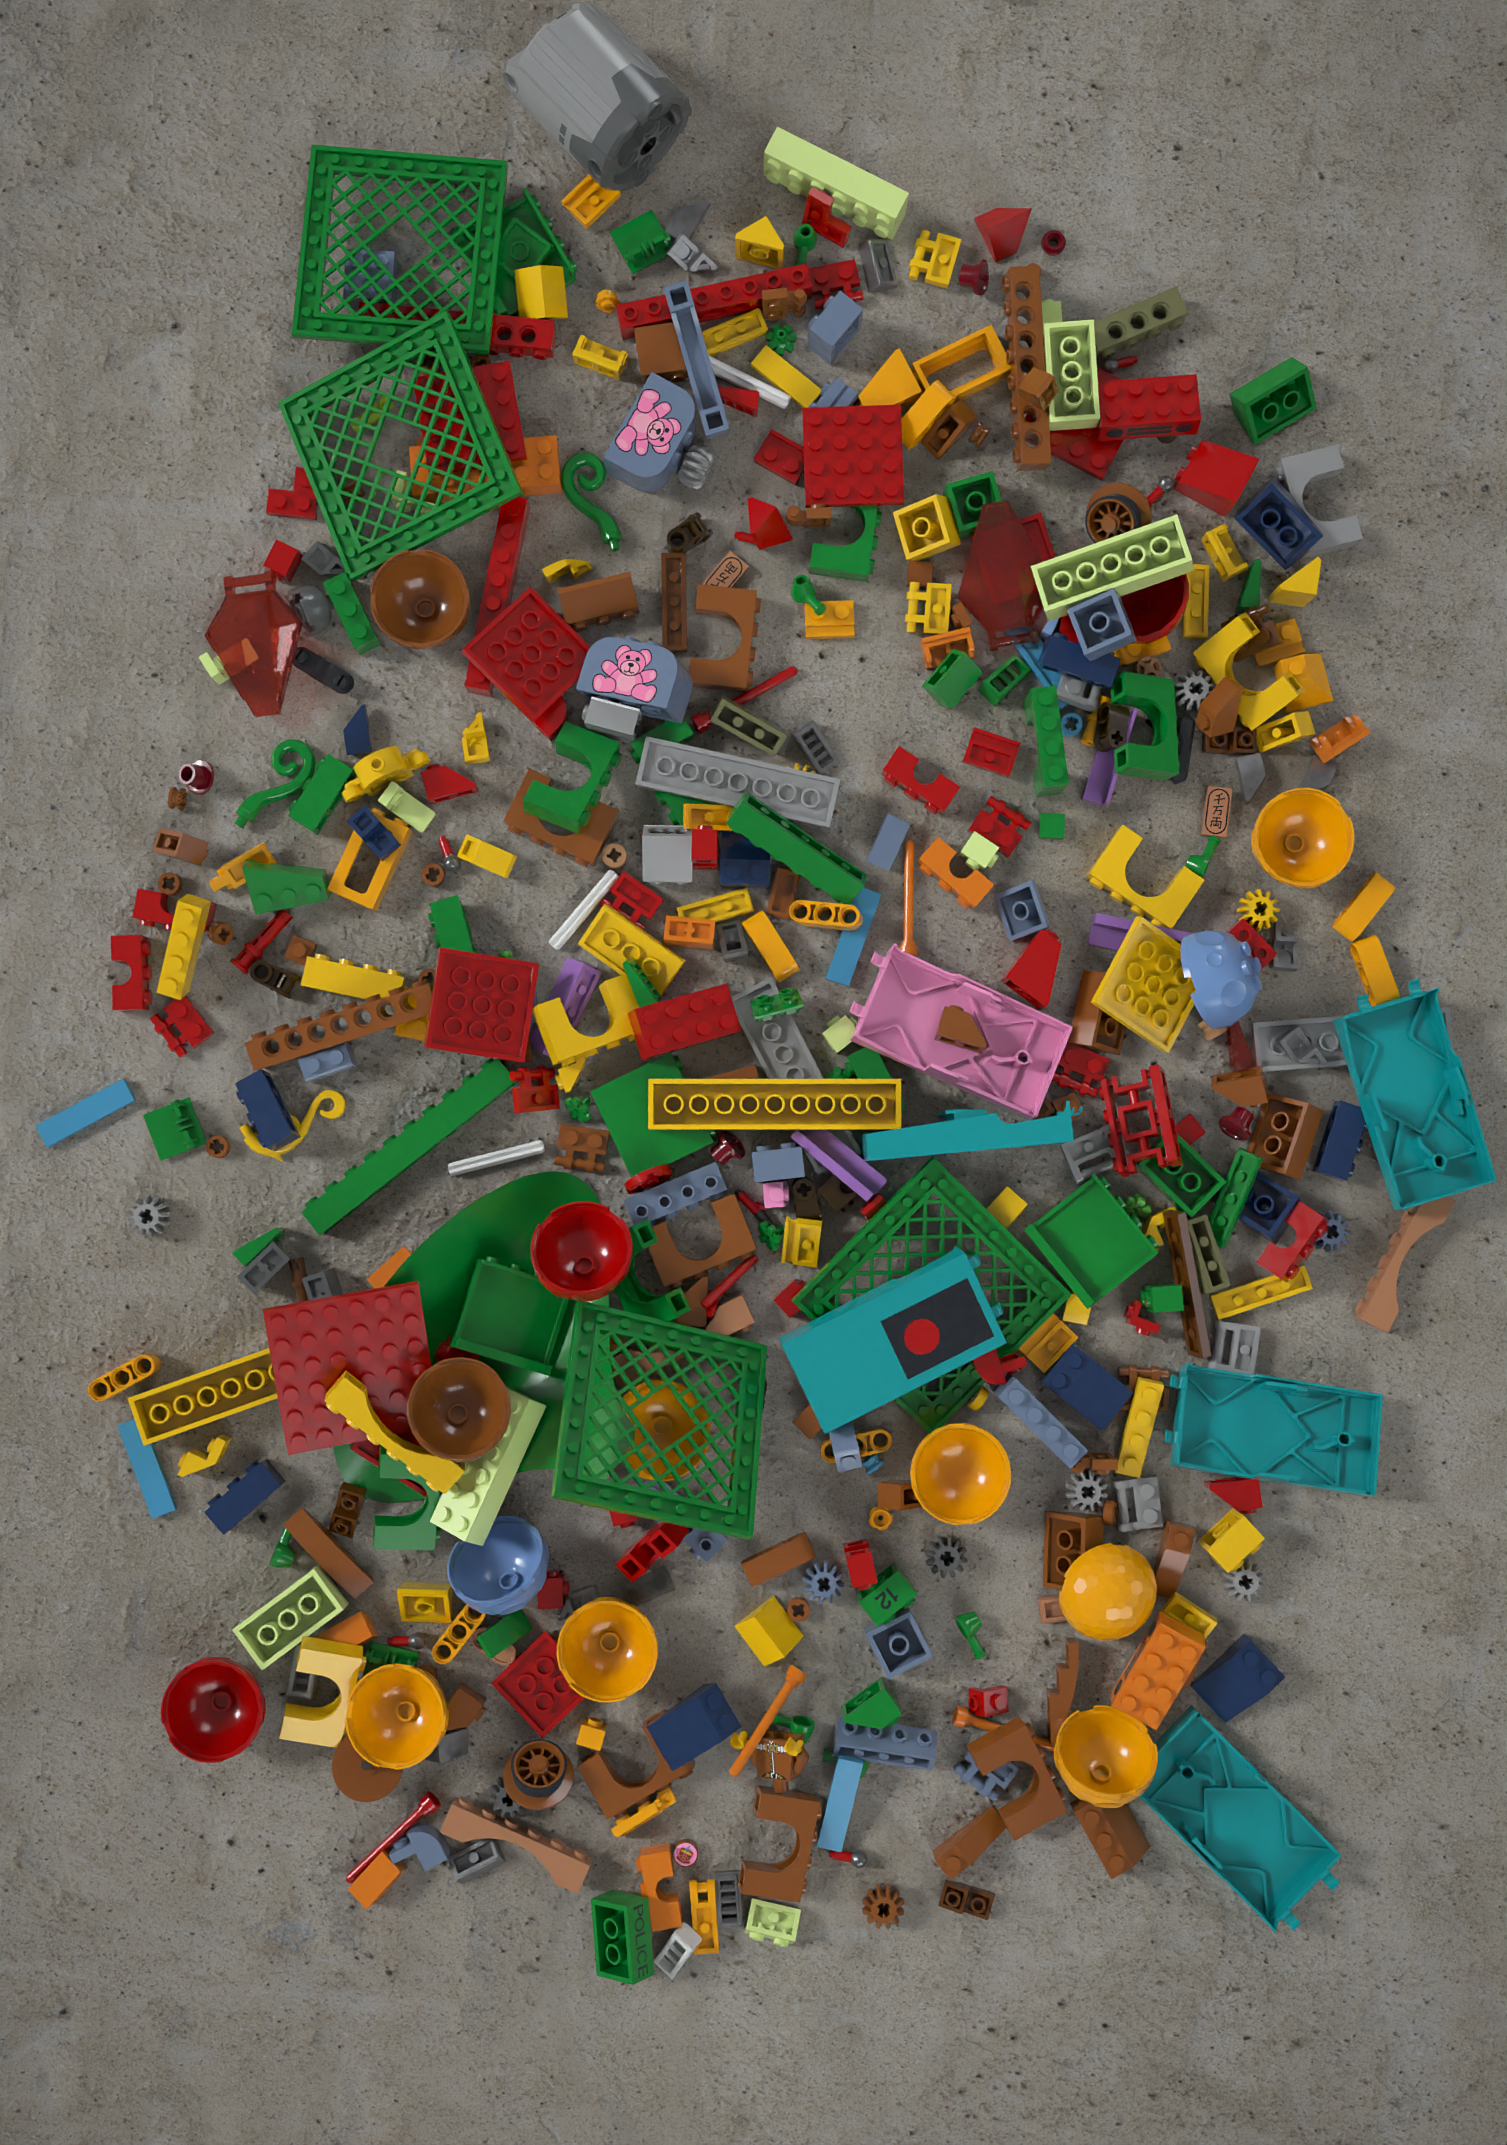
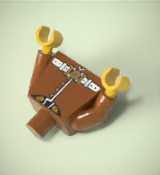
[730,1730,809,1793]

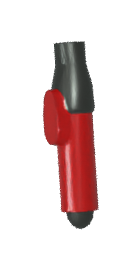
[735,1189,773,1226]

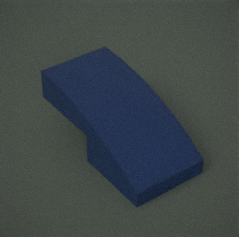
[347,805,401,861]

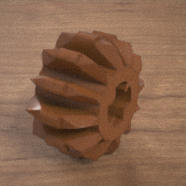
[862,1883,904,1929]

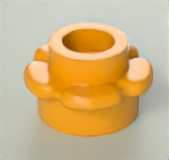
[596,290,619,313]
[868,1507,893,1531]

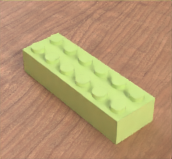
[763,127,909,240]
[1031,514,1194,622]
[430,1386,546,1546]

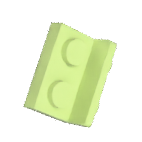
[744,1898,801,1947]

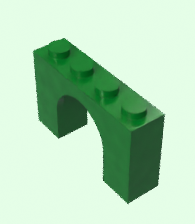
[809,506,882,582]
[1111,671,1180,781]
[1023,685,1069,797]
[629,718,719,826]
[523,721,622,834]
[614,1219,691,1321]
[373,1445,443,1550]

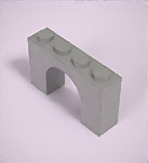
[1274,444,1363,559]

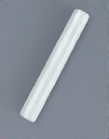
[708,355,791,409]
[549,870,619,950]
[448,1140,545,1176]

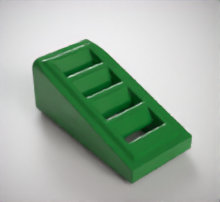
[1235,559,1261,613]
[978,653,1032,706]
[623,957,662,1007]
[232,1227,286,1266]

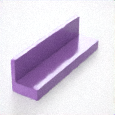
[1081,708,1138,807]
[1088,913,1192,951]
[530,957,602,1057]
[791,1130,887,1203]

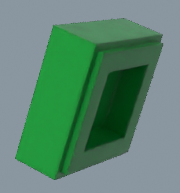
[1038,813,1065,840]

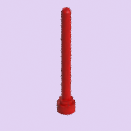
[690,666,798,734]
[346,1791,441,1884]

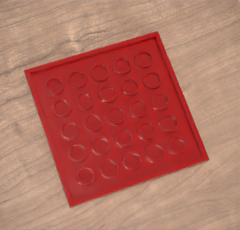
[263,1281,431,1455]

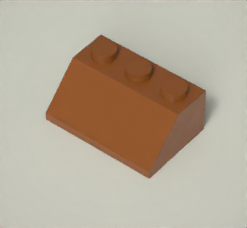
[557,572,639,632]
[1068,970,1126,1055]
[1248,1093,1324,1181]
[1043,1511,1104,1591]
[1070,1798,1151,1880]

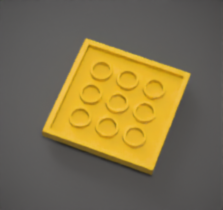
[1091,916,1196,1053]

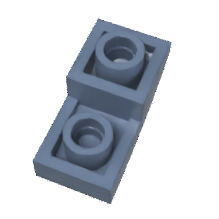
[866,813,910,871]

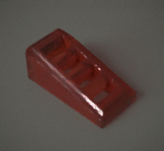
[1227,1021,1254,1071]

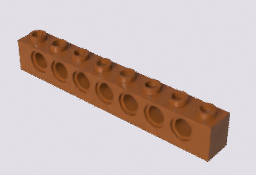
[1002,266,1051,471]
[245,979,434,1071]

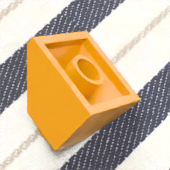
[1273,654,1334,714]

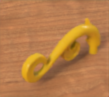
[239,1090,346,1161]

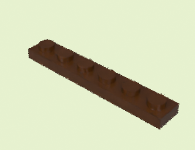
[1163,1210,1211,1359]

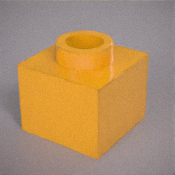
[576,1717,607,1751]

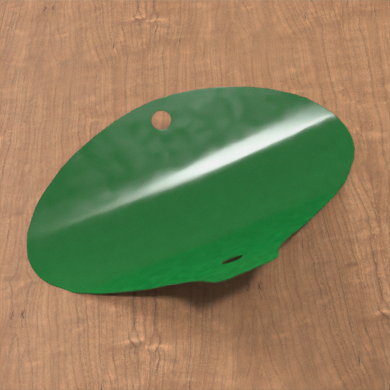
[333,1171,635,1503]

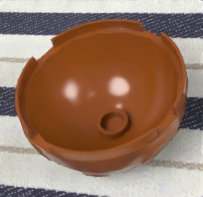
[370,549,470,650]
[407,1357,511,1462]

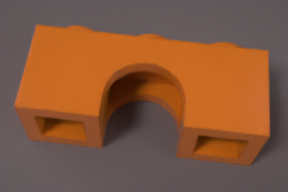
[917,837,994,910]
[636,1843,683,1932]

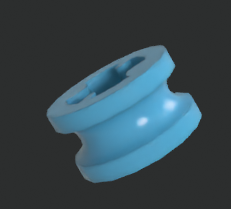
[1061,713,1083,737]
[862,1453,885,1475]

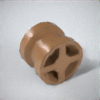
[1133,656,1161,677]
[602,843,628,870]
[1197,1020,1228,1041]

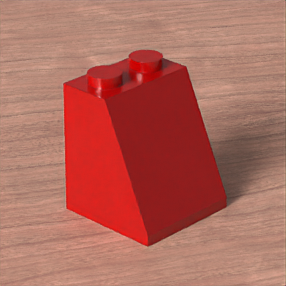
[1174,440,1259,517]
[1000,929,1062,1010]

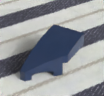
[343,704,372,755]

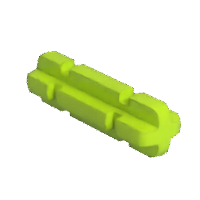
[350,396,394,433]

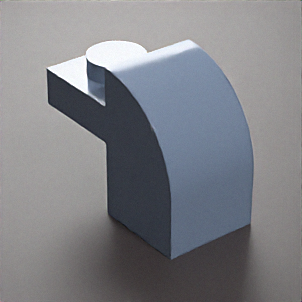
[829,1421,862,1473]
[389,1824,451,1871]

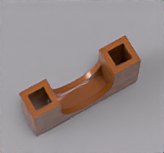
[689,584,761,692]
[503,768,620,868]
[648,1193,757,1289]
[577,1709,695,1820]
[966,1716,1067,1841]
[737,1785,822,1903]

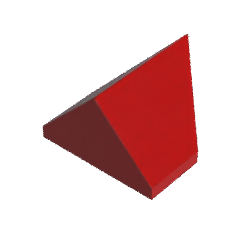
[974,208,1032,263]
[747,497,793,550]

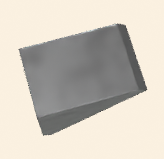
[717,920,748,962]
[424,1727,469,1763]

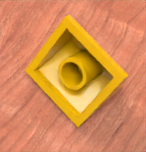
[735,216,784,270]
[514,265,568,320]
[1267,556,1321,607]
[397,1582,453,1623]
[734,1596,804,1667]

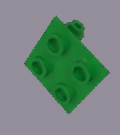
[609,210,671,275]
[750,988,804,1023]
[143,1097,207,1161]
[362,1641,419,1678]

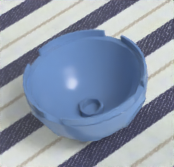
[1181,930,1262,1029]
[447,1515,549,1615]

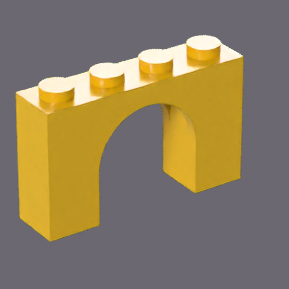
[1193,612,1305,731]
[1086,825,1204,929]
[532,974,639,1067]
[279,1636,367,1748]

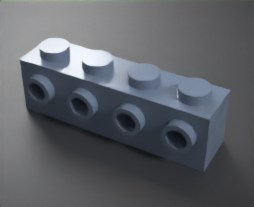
[624,1162,727,1226]
[638,1479,728,1562]
[833,1716,937,1771]

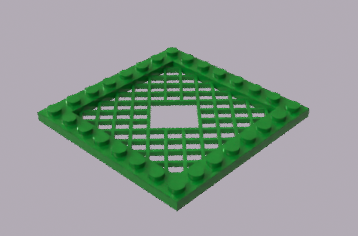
[291,144,508,355]
[278,311,524,582]
[791,1156,1072,1433]
[551,1301,767,1540]

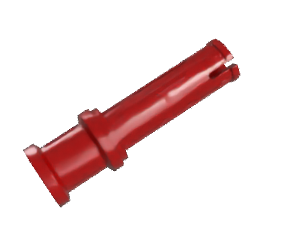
[230,909,293,975]

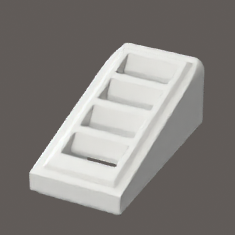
[654,1922,702,1979]

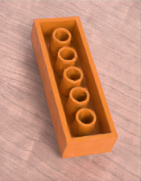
[409,435,562,503]

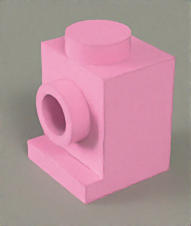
[763,1181,789,1208]

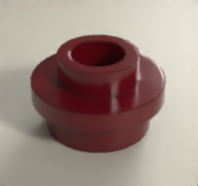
[1041,230,1066,256]

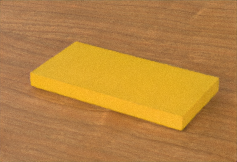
[578,903,686,997]

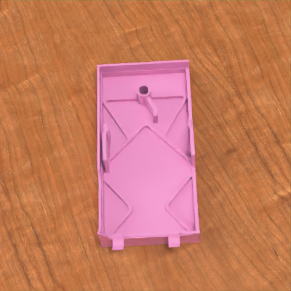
[850,943,1073,1120]

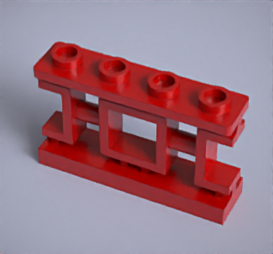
[1099,1064,1183,1178]

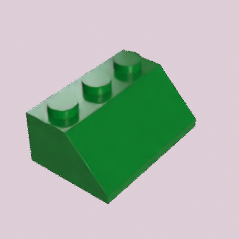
[1229,357,1317,445]

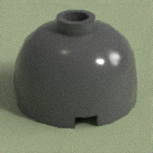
[288,585,334,637]

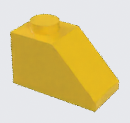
[1256,711,1316,753]

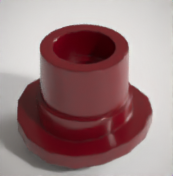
[959,259,989,296]
[178,760,214,795]
[1219,1106,1254,1141]
[710,1130,745,1165]

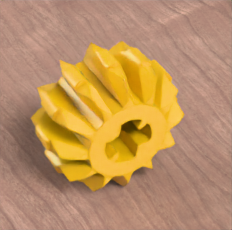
[1236,889,1280,931]

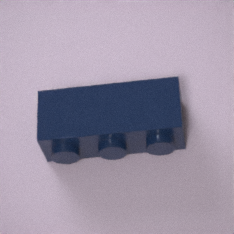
[1037,633,1121,690]
[235,1069,301,1151]
[1312,1101,1367,1181]
[204,1459,286,1535]

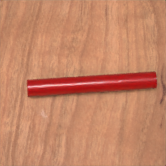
[700,1255,759,1310]

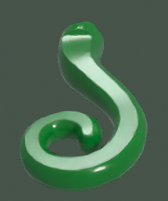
[561,452,622,552]
[234,739,316,829]

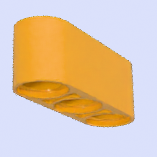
[901,380,956,450]
[1331,872,1396,942]
[789,900,863,931]
[741,910,800,983]
[1350,935,1400,1006]
[88,1353,161,1401]
[820,1427,892,1463]
[432,1604,486,1664]

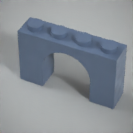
[992,1374,1088,1469]

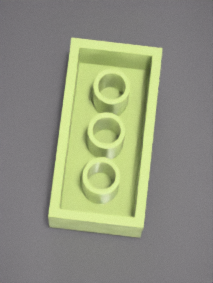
[1043,319,1100,431]
[232,1564,349,1670]

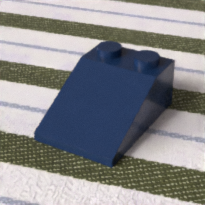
[1235,476,1324,571]
[720,831,770,889]
[1209,1167,1303,1245]
[1042,1344,1134,1432]
[1190,1634,1285,1723]
[646,1683,742,1771]

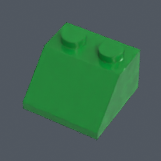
[841,1677,902,1729]

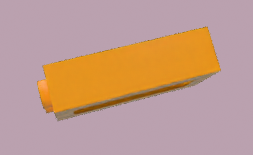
[911,324,1011,404]
[327,807,412,912]

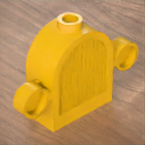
[342,746,431,803]

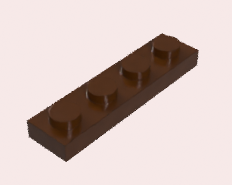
[661,553,687,652]

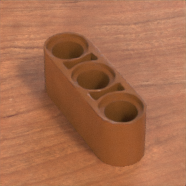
[740,1532,816,1587]

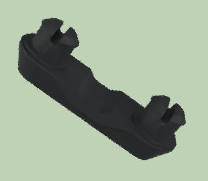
[290,647,354,694]
[1168,714,1195,784]

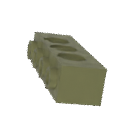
[1094,287,1188,360]

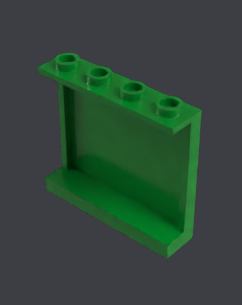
[450,188,578,316]
[590,1053,716,1177]
[1024,1174,1159,1309]
[450,1256,569,1376]

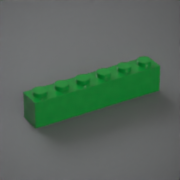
[726,791,867,905]

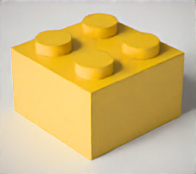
[893,494,961,561]
[1197,1508,1265,1573]

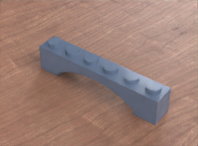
[663,280,731,440]

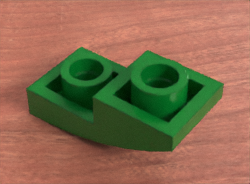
[476,1609,533,1659]

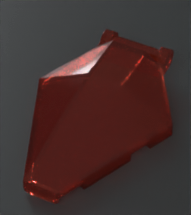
[957,500,1044,652]
[204,570,303,718]

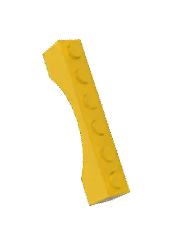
[324,1371,465,1494]

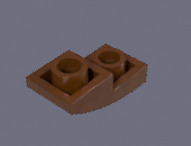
[1202,727,1256,754]
[329,1482,367,1538]
[938,1880,995,1921]

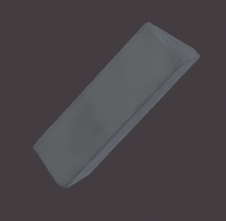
[859,239,898,293]
[448,1838,506,1884]

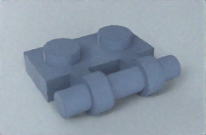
[953,1736,1020,1801]

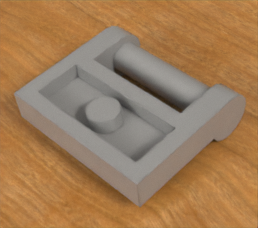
[1057,675,1102,712]
[1060,1126,1115,1186]
[1208,1320,1261,1374]
[1112,1475,1163,1532]

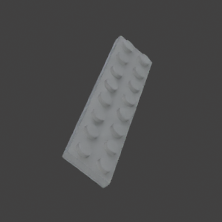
[635,736,840,829]
[731,977,861,1175]
[1251,1007,1454,1072]

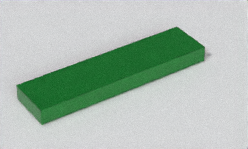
[1209,1148,1264,1249]

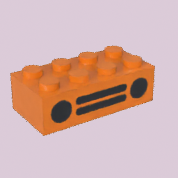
[1111,1611,1206,1730]

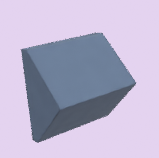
[994,879,1050,941]

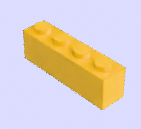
[156,893,211,1000]
[301,954,408,1006]

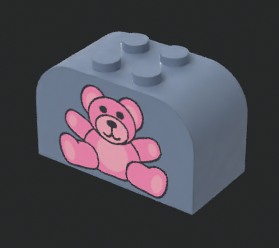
[603,372,696,493]
[576,636,693,724]

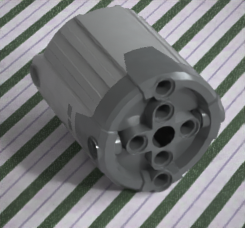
[502,2,692,191]

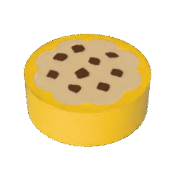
[967,1386,989,1411]

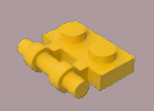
[908,230,962,289]
[905,582,952,634]

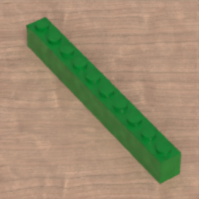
[301,1058,518,1236]

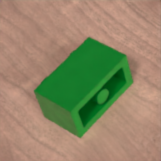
[922,649,982,709]
[1139,1282,1184,1313]

